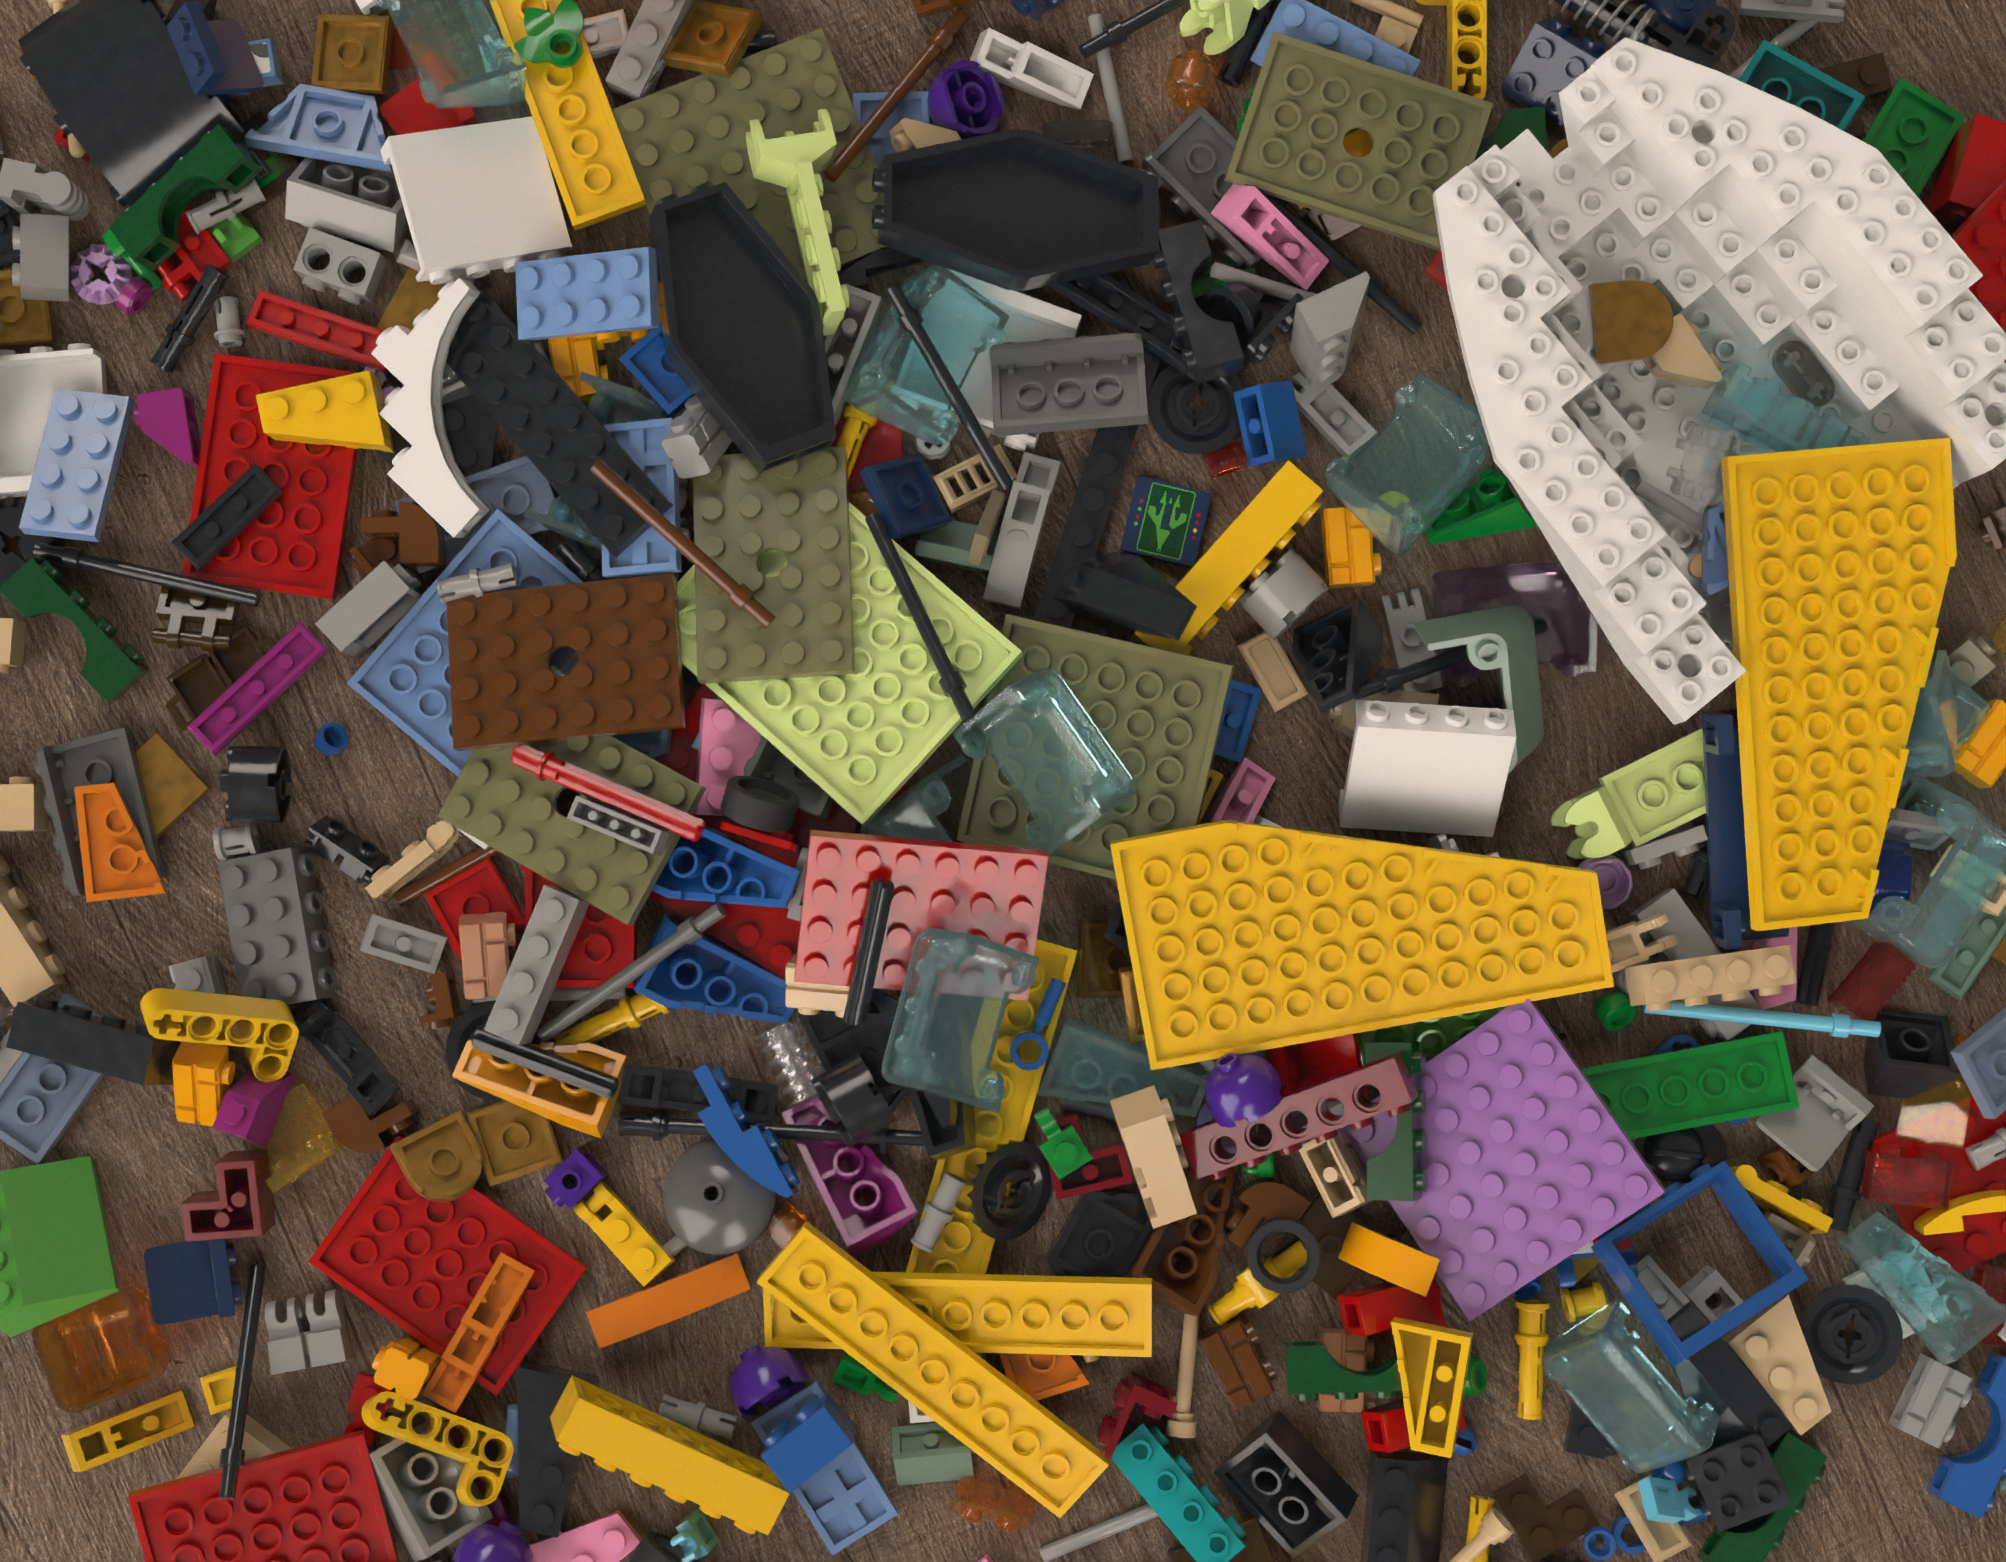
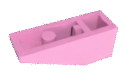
[1210,184,1329,290]
[1199,757,1276,825]

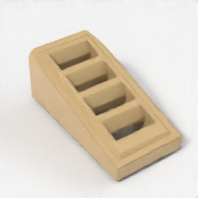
[933,444,1017,514]

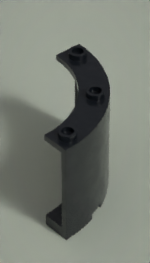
[18,0,247,207]

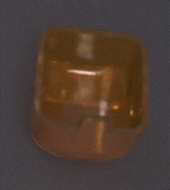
[31,1285,169,1413]

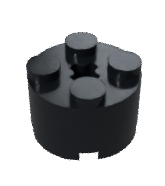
[220,746,291,823]
[810,1054,895,1148]

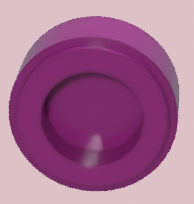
[116,277,152,316]

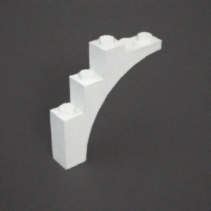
[371,278,490,538]

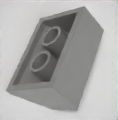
[285,157,409,253]
[1290,271,1370,386]
[369,1421,493,1562]

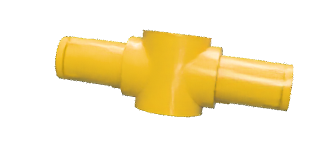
[1208,1239,1307,1326]

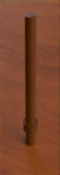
[823,10,968,182]
[590,459,776,629]
[394,792,580,907]

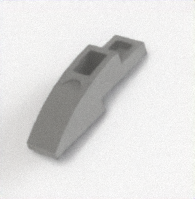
[983,452,1061,610]

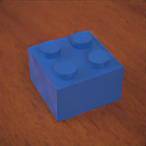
[761,1393,857,1493]

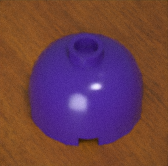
[927,60,1004,139]
[1205,1053,1285,1128]
[730,1345,809,1419]
[452,1520,533,1562]

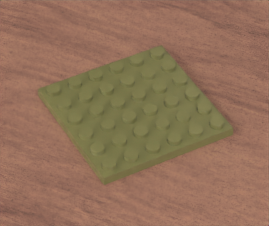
[612,28,889,281]
[956,614,1234,880]

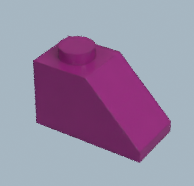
[133,387,201,469]
[212,1069,295,1147]

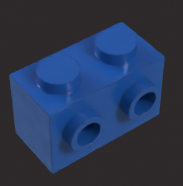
[1233,380,1307,468]

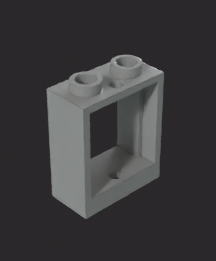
[315,560,423,659]

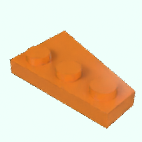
[74,783,168,902]
[999,1353,1090,1401]

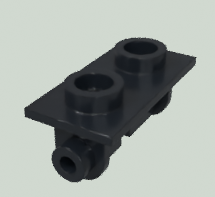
[305,815,389,884]

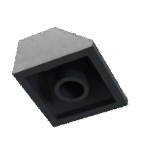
[1864,1007,1960,1099]

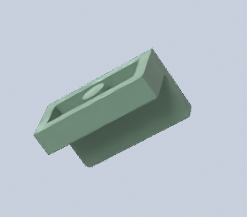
[915,520,999,575]
[891,1422,974,1486]

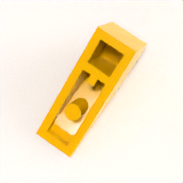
[61,1390,195,1472]

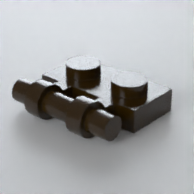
[152,585,240,652]

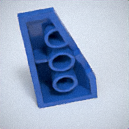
[652,825,802,908]
[633,913,795,1024]

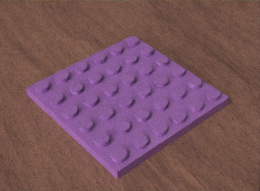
[1342,998,1666,1321]

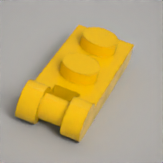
[1729,1165,1833,1234]
[573,1181,675,1287]

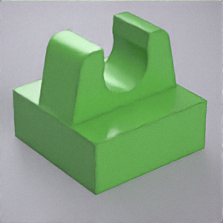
[208,212,264,263]

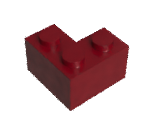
[1040,1112,1133,1200]
[181,1149,276,1242]

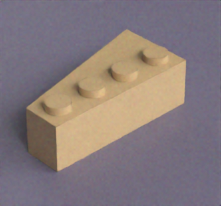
[0,854,67,1007]

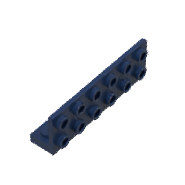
[1702,709,1789,949]

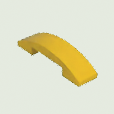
[1914,1190,2006,1235]

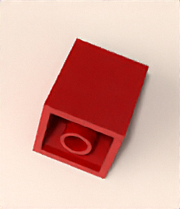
[1927,114,2006,232]

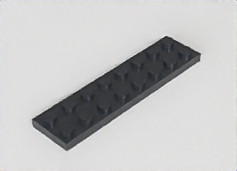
[446,286,673,558]

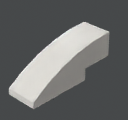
[970,28,1094,110]

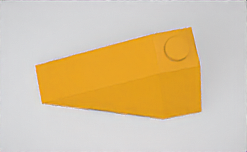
[452,1040,627,1139]

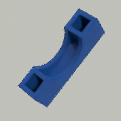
[1926,1351,2006,1519]

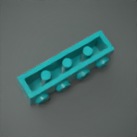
[1111,1422,1247,1562]

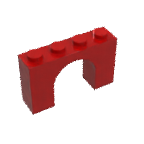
[1337,1275,1467,1453]

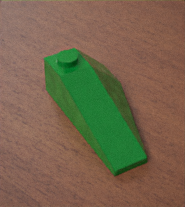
[1420,468,1538,545]

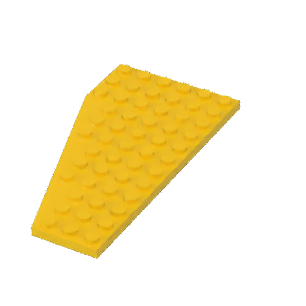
[1721,438,1957,931]
[1109,820,1614,1071]

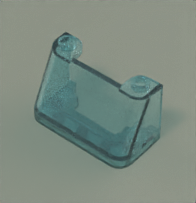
[377,0,526,109]
[843,264,1010,445]
[1325,373,1490,557]
[952,668,1136,857]
[882,928,1039,1112]
[1543,1298,1720,1473]

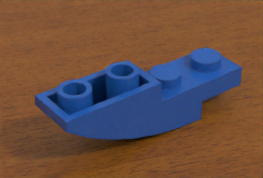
[693,1063,800,1198]

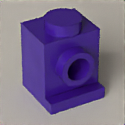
[544,1146,608,1208]

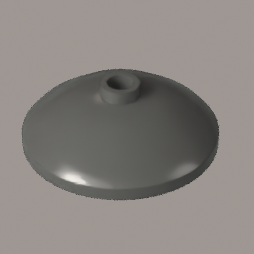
[663,1139,777,1255]

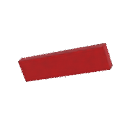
[246,290,389,373]

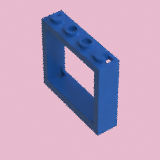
[1591,1161,1809,1368]

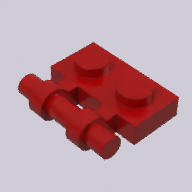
[157,204,234,302]

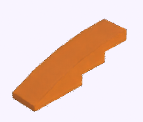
[421,1252,535,1414]
[585,1253,751,1348]

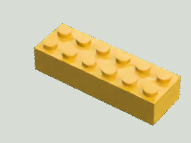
[1130,460,1323,655]
[550,1375,790,1535]

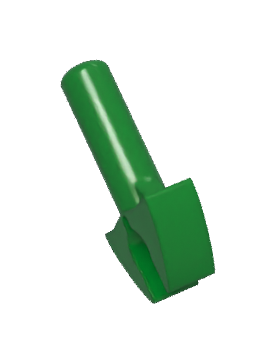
[102,229,163,290]

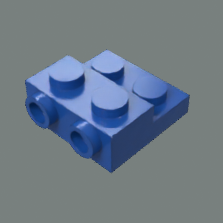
[619,322,695,418]

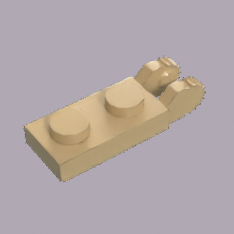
[365,820,463,902]
[1606,912,1678,973]

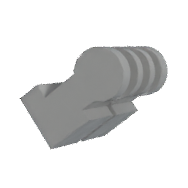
[0,158,91,221]
[265,1289,355,1375]

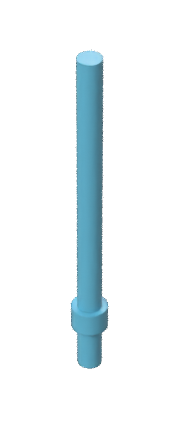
[1643,1001,1881,1038]

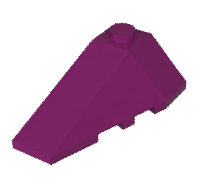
[781,1096,917,1257]

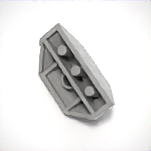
[823,284,882,426]

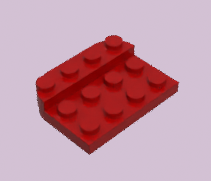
[521,865,638,988]

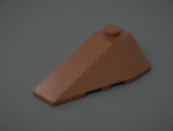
[1125,1165,1236,1317]

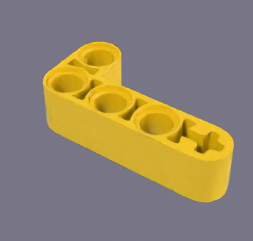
[1414,0,1487,100]
[140,988,299,1082]
[361,1391,514,1508]

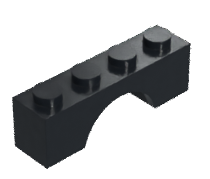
[1152,220,1244,384]

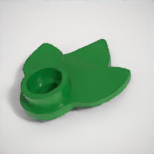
[514,0,584,68]

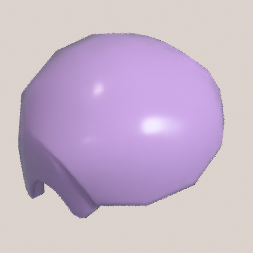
[1578,854,1633,910]

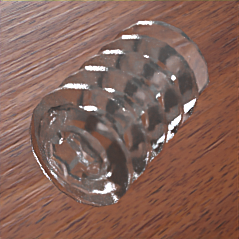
[755,1021,823,1107]

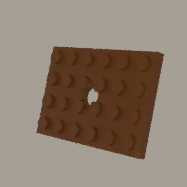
[447,573,685,751]

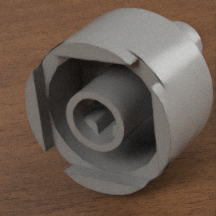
[1238,549,1330,640]

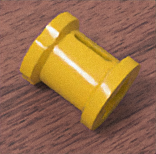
[1560,1281,1608,1323]

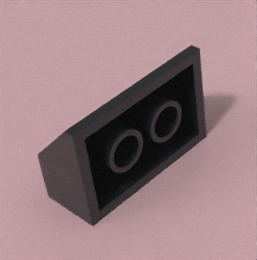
[1214,1410,1359,1559]
[1360,1450,1448,1562]

